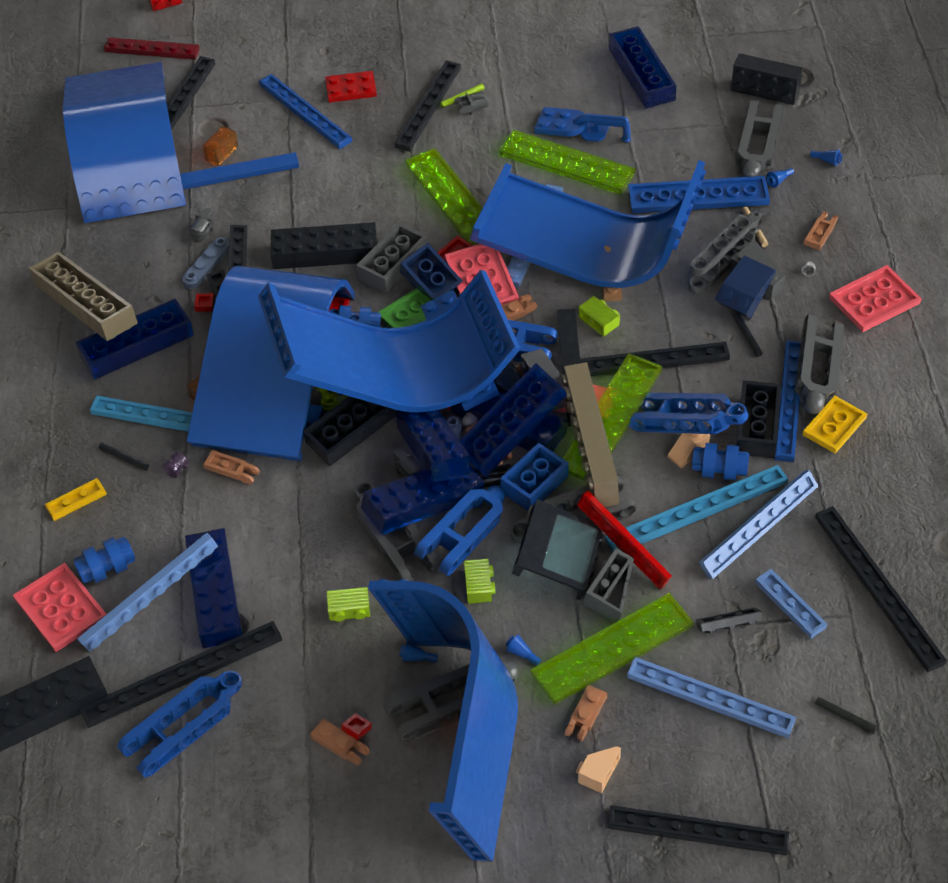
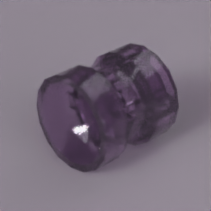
[162,451,189,478]

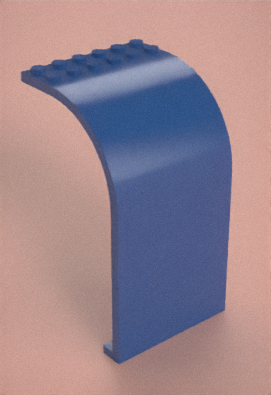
[63,62,186,223]
[470,160,706,288]
[187,266,355,461]
[258,270,521,412]
[368,579,518,862]

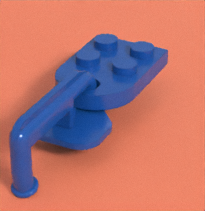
[534,107,631,143]

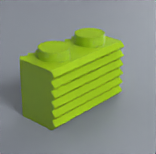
[579,296,620,337]
[464,558,496,604]
[327,587,370,622]

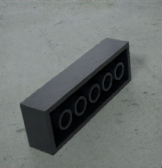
[271,222,377,269]
[303,396,402,467]
[0,656,108,752]

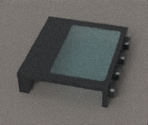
[512,499,604,600]

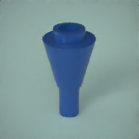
[810,149,843,166]
[766,168,794,188]
[505,634,542,666]
[399,642,438,663]

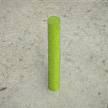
[440,83,485,108]

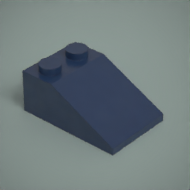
[400,243,463,300]
[715,256,776,319]

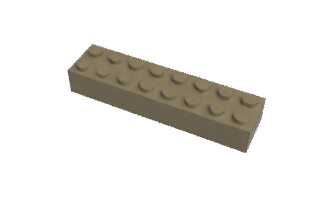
[29,251,138,341]
[562,362,619,507]

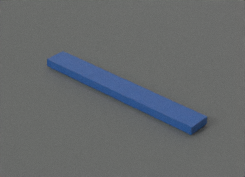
[259,74,352,149]
[180,152,299,190]
[774,340,801,462]

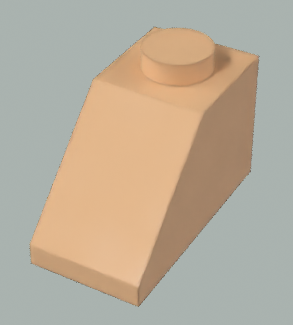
[667,433,710,468]
[576,746,621,793]

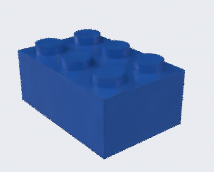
[500,443,569,511]

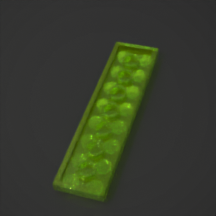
[499,130,636,195]
[405,148,483,245]
[563,353,662,481]
[531,593,694,705]

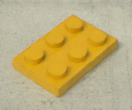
[803,396,867,454]

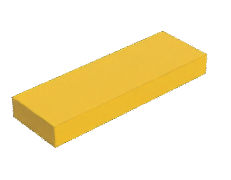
[44,478,107,521]

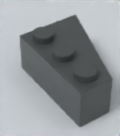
[730,240,785,300]
[520,349,565,413]
[582,548,634,625]

